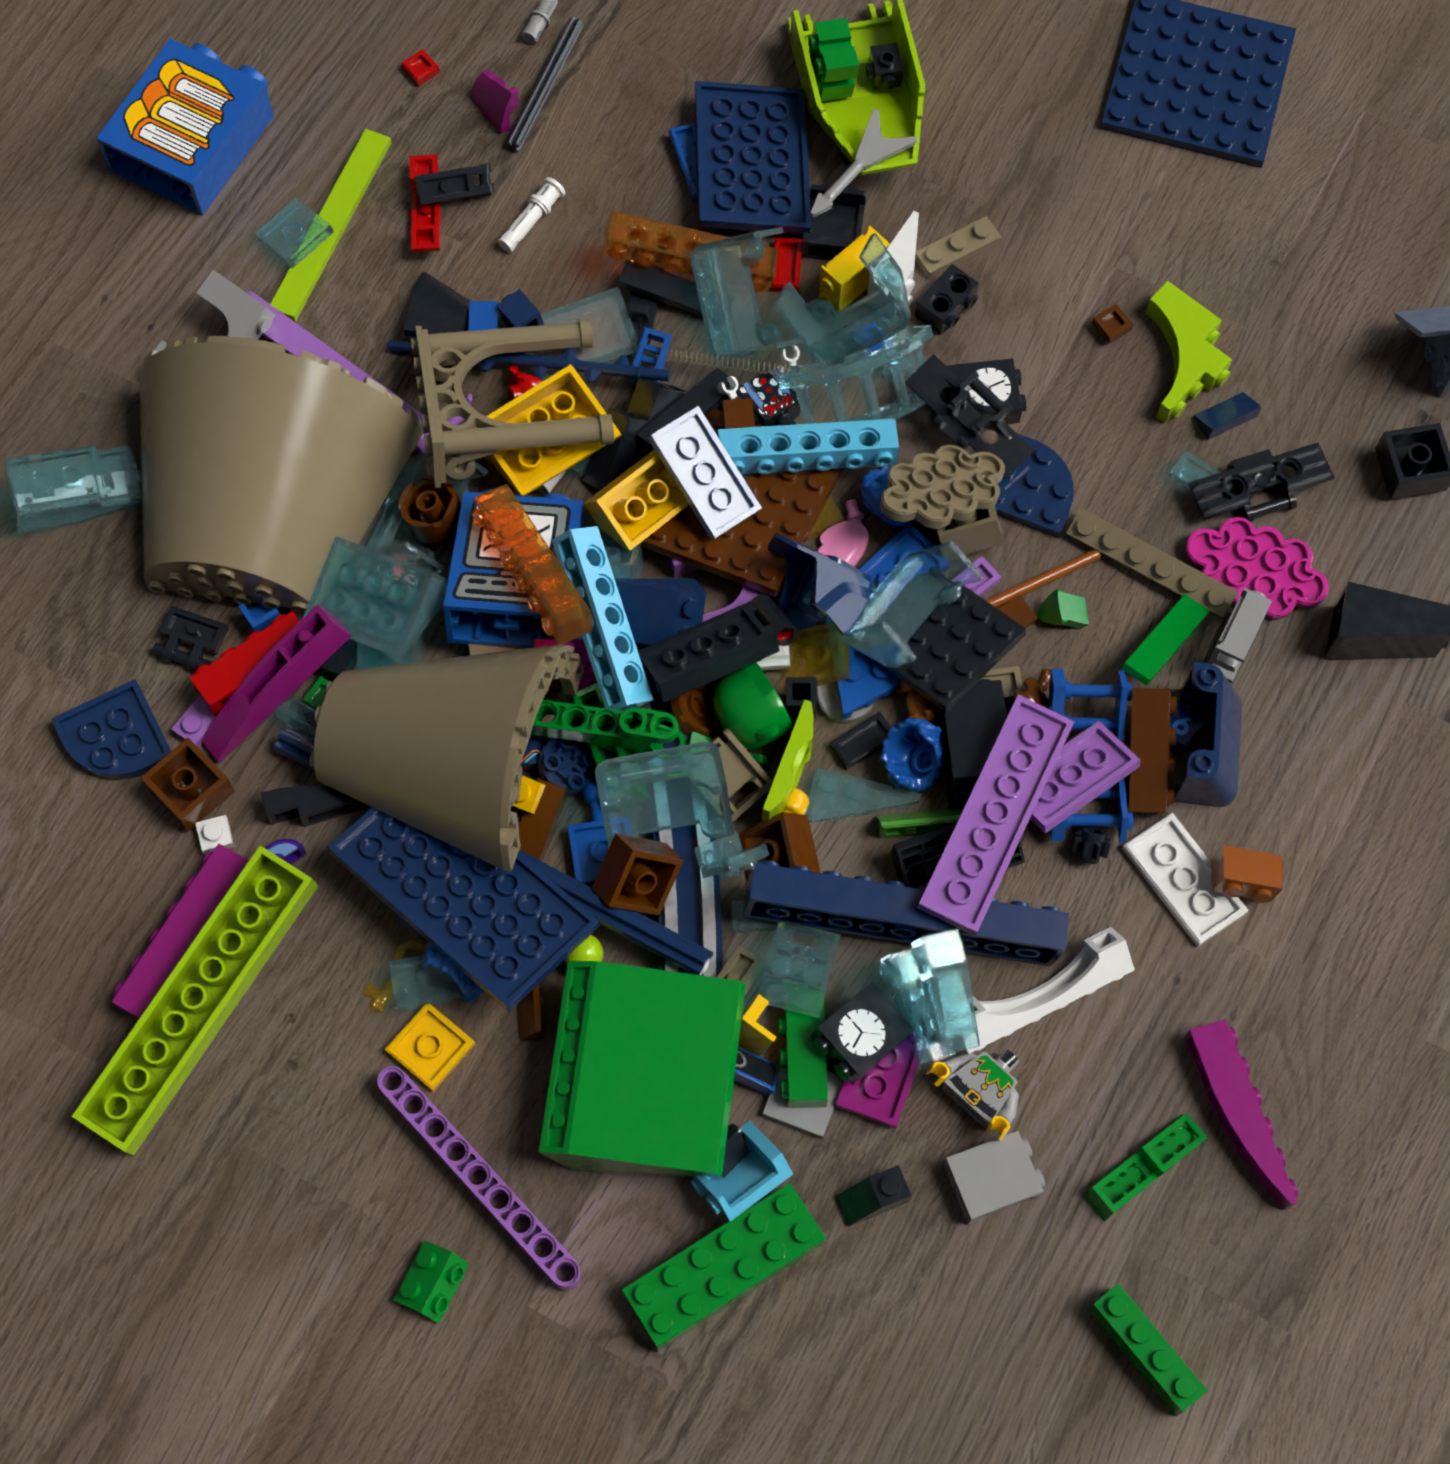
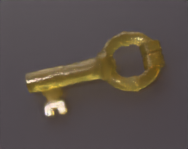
[363,937,426,1013]

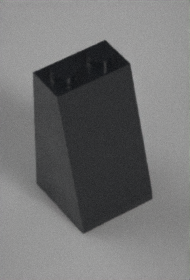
[1324,582,1450,660]
[939,679,1007,809]

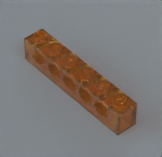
[602,211,778,292]

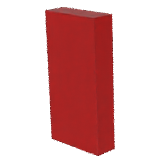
[771,238,803,293]

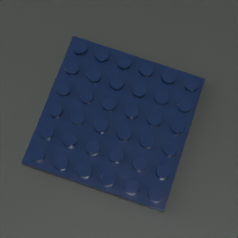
[1100,0,1296,168]

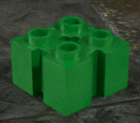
[808,18,859,101]

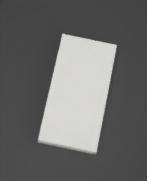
[1122,813,1249,947]

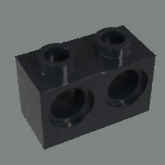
[914,264,979,335]

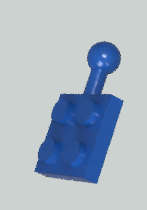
[568,781,632,886]

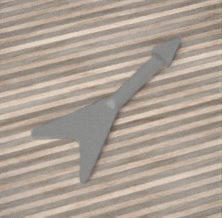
[811,109,917,217]

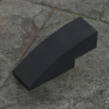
[261,786,364,827]

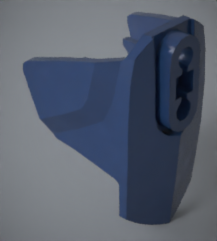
[768,532,876,635]

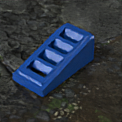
[627,327,673,388]

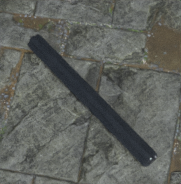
[506,16,583,152]

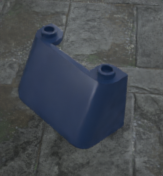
[1174,662,1242,807]

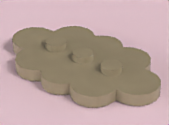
[880,445,1005,529]

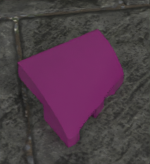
[470,69,519,134]

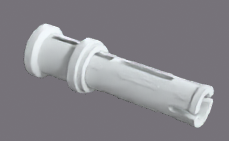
[497,177,566,253]

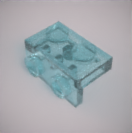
[695,832,769,879]
[388,955,460,1010]

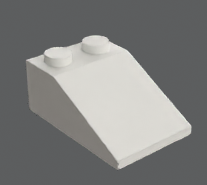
[866,211,919,319]

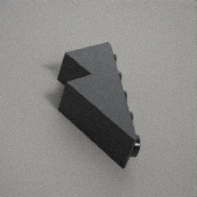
[583,378,687,490]

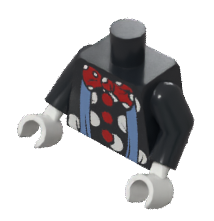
[717,345,804,426]

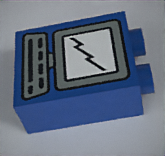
[444,489,584,649]

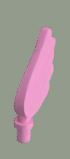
[818,499,869,567]

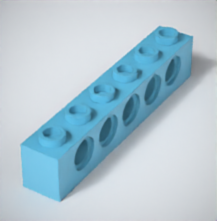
[718,419,899,475]
[552,526,653,711]

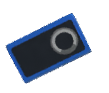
[734,1046,779,1095]

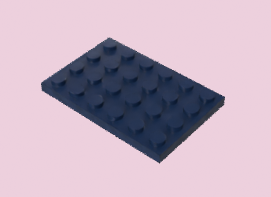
[694,81,812,234]

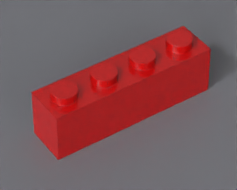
[190,611,300,716]

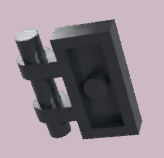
[152,605,229,671]

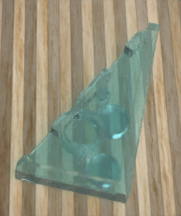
[804,767,921,825]

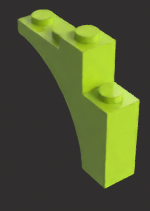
[1145,281,1232,424]

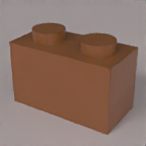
[1211,845,1283,903]

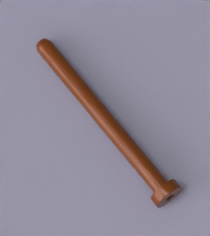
[986,549,1102,608]

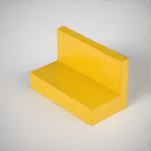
[738,994,776,1056]

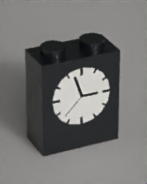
[944,358,1026,424]
[810,981,915,1085]

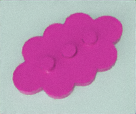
[1185,517,1329,620]

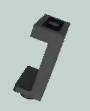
[802,184,867,261]

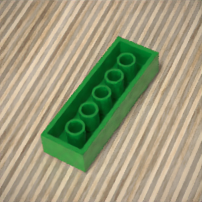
[622,1183,826,1352]

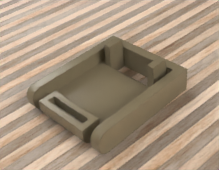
[680,728,773,825]

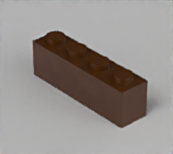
[1129,688,1177,814]

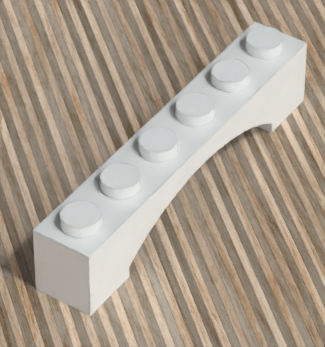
[945,927,1135,1054]

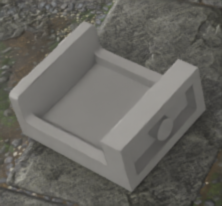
[943,1131,1045,1225]

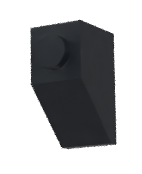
[836,1165,912,1227]

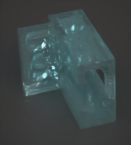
[759,923,841,1018]

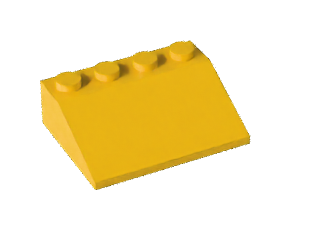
[475,364,621,496]

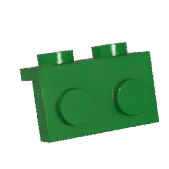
[393,1240,469,1323]

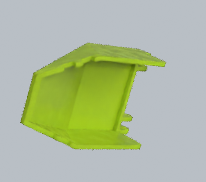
[788,0,925,175]

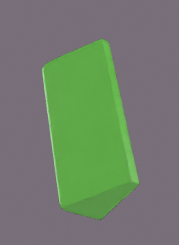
[877,808,964,838]

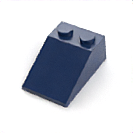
[614,578,707,645]

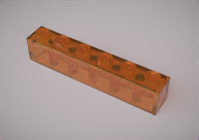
[472,484,592,644]

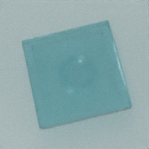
[255,197,334,269]

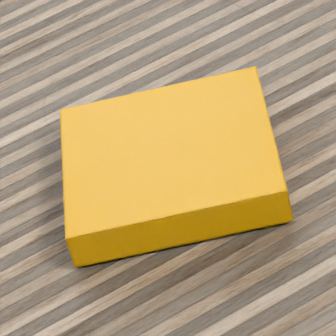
[385,1002,476,1092]

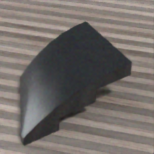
[404,272,471,337]

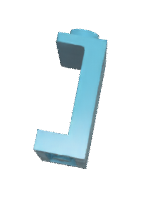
[690,1120,793,1222]

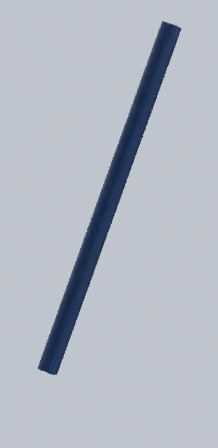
[273,727,714,975]

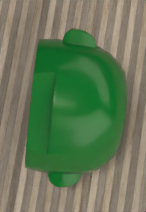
[711,662,793,750]

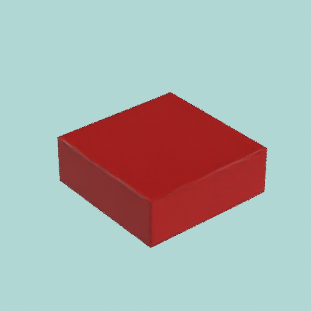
[401,49,440,87]

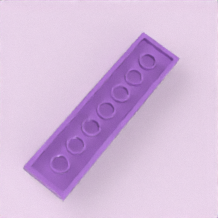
[917,694,1075,936]

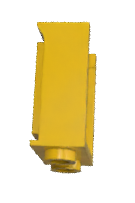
[818,226,890,314]

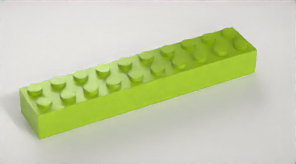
[71,845,319,1155]

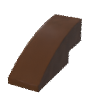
[519,778,567,861]

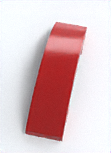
[409,154,441,252]

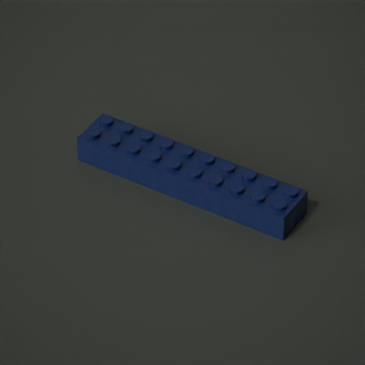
[743,860,1069,966]

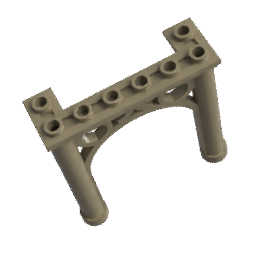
[411,318,614,488]

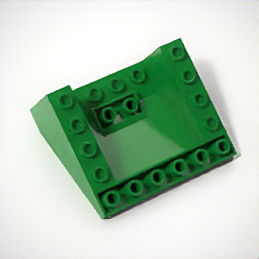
[539,961,746,1177]

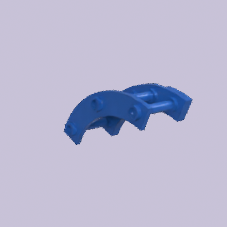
[1048,669,1133,843]

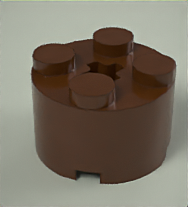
[399,476,462,545]

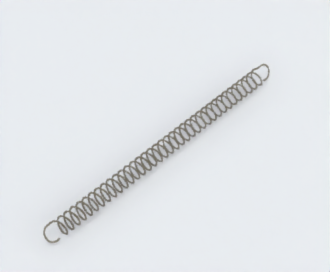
[618,344,827,381]

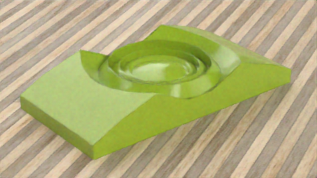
[762,699,814,822]

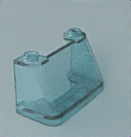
[595,742,734,847]

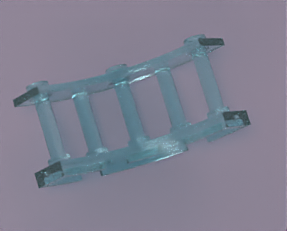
[777,325,943,424]

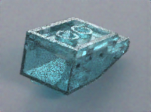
[4,445,142,533]

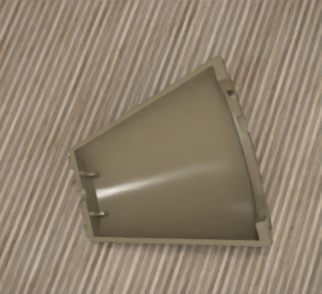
[310,644,584,872]

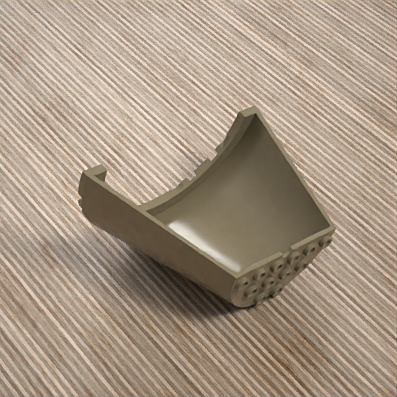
[139,336,423,614]

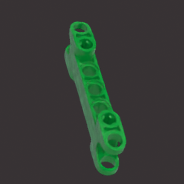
[530,700,686,758]

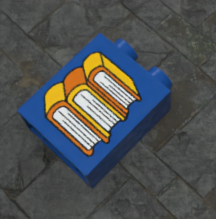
[96,38,274,216]

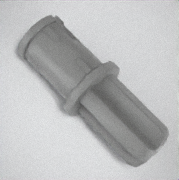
[521,0,558,45]

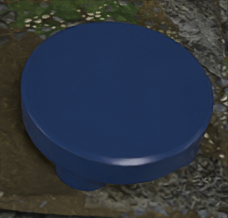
[538,738,598,795]

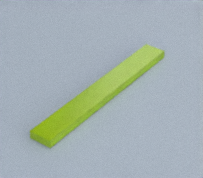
[270,128,392,322]

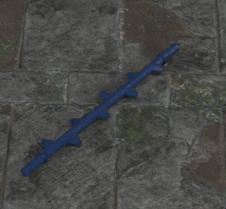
[388,340,671,383]

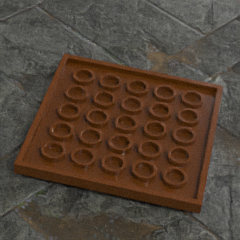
[638,409,844,597]

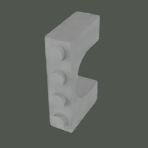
[155,270,275,352]

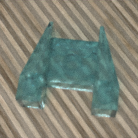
[880,929,980,1065]

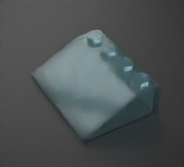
[302,536,448,659]

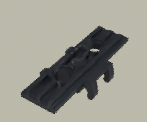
[905,354,1034,479]
[1188,443,1335,522]

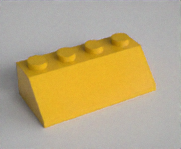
[583,449,689,551]

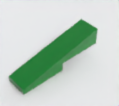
[1122,594,1209,686]
[1084,1113,1208,1221]

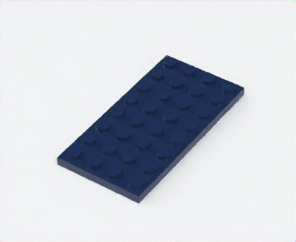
[327,807,599,1012]

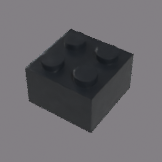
[1375,423,1450,500]

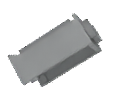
[1208,588,1272,683]

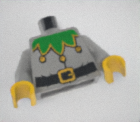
[926,1049,1019,1141]

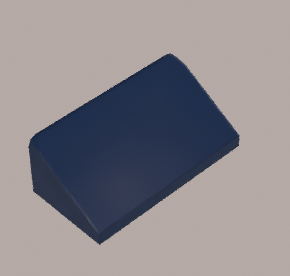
[1194,392,1261,440]

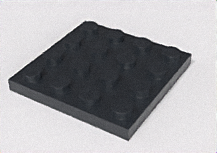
[854,565,1026,713]

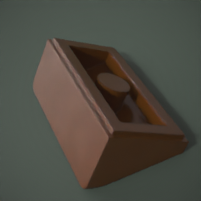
[517,983,544,1041]

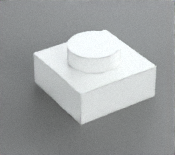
[196,815,235,855]

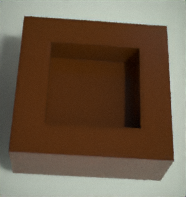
[1092,304,1133,344]

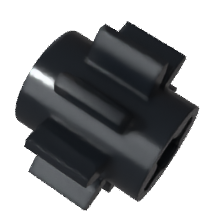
[1072,826,1111,864]

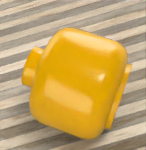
[783,788,810,815]

